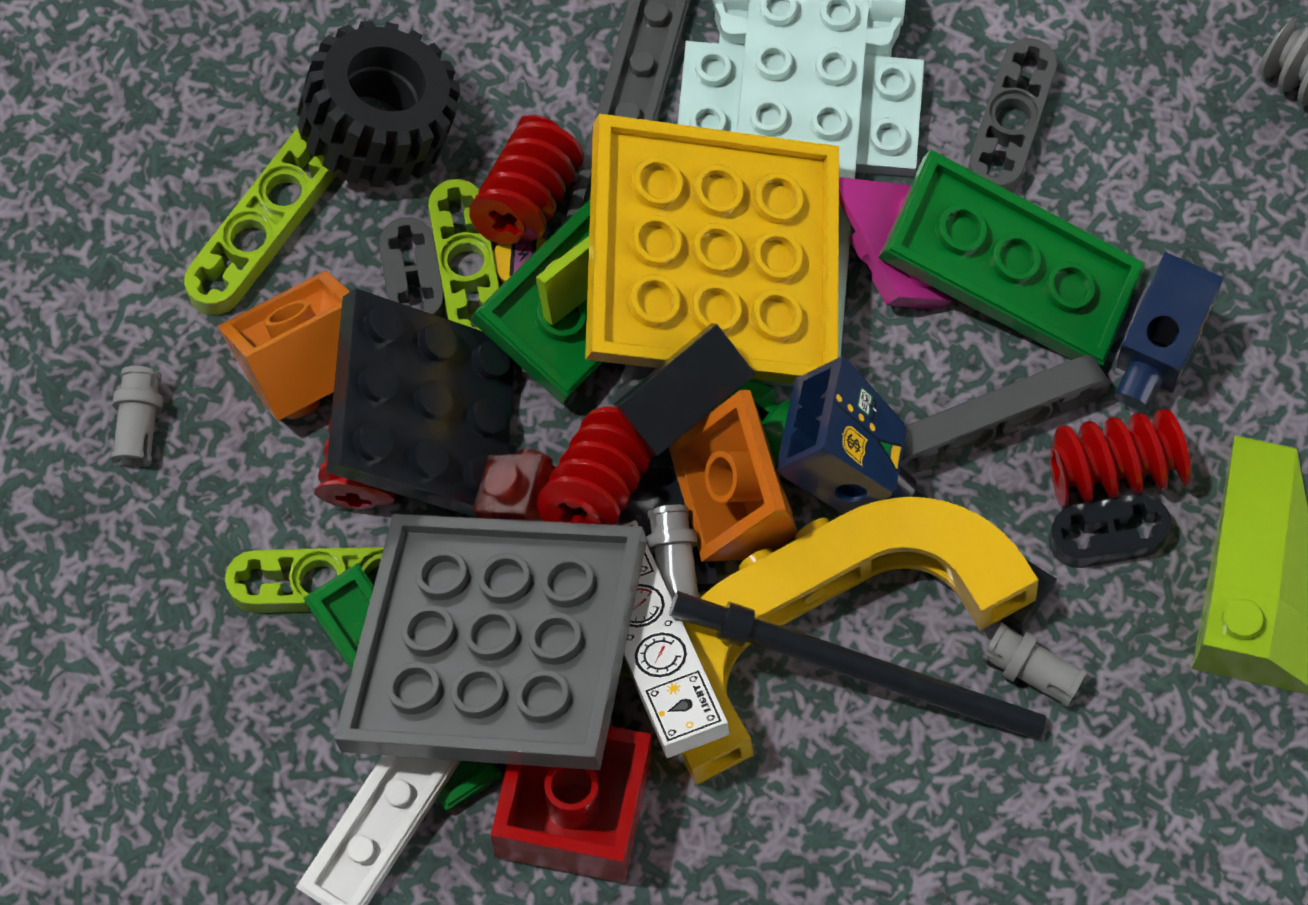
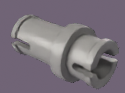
[111,366,164,467]
[646,504,701,600]
[981,623,1087,707]

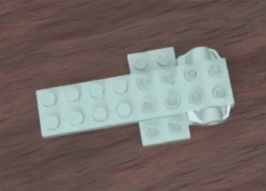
[678,0,924,387]

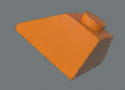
[217,270,350,422]
[668,390,797,562]

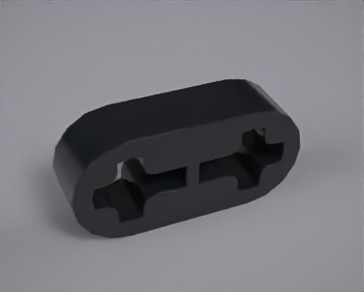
[1049,494,1171,568]

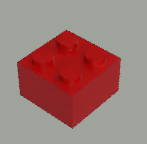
[490,726,652,883]

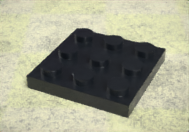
[326,288,514,519]

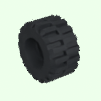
[297,21,460,187]

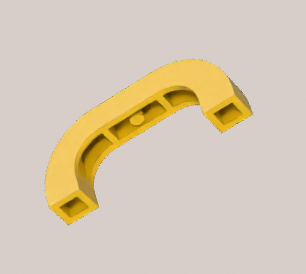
[680,497,1038,785]

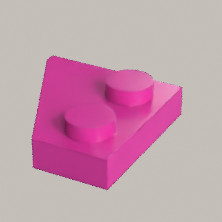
[839,177,952,309]

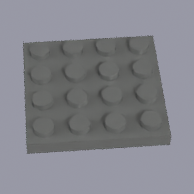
[334,514,647,770]

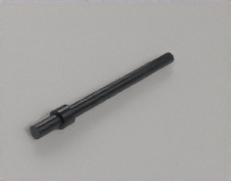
[669,591,1046,740]

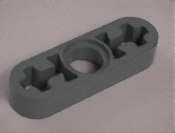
[968,38,1057,192]

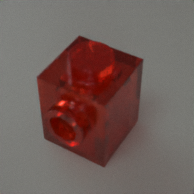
[472,449,556,521]

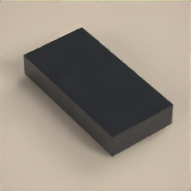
[613,323,755,456]

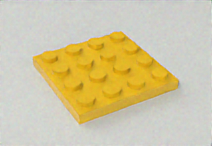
[585,114,839,384]

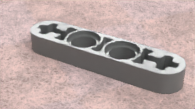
[900,355,1110,475]

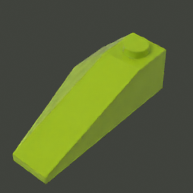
[1191,435,1308,695]

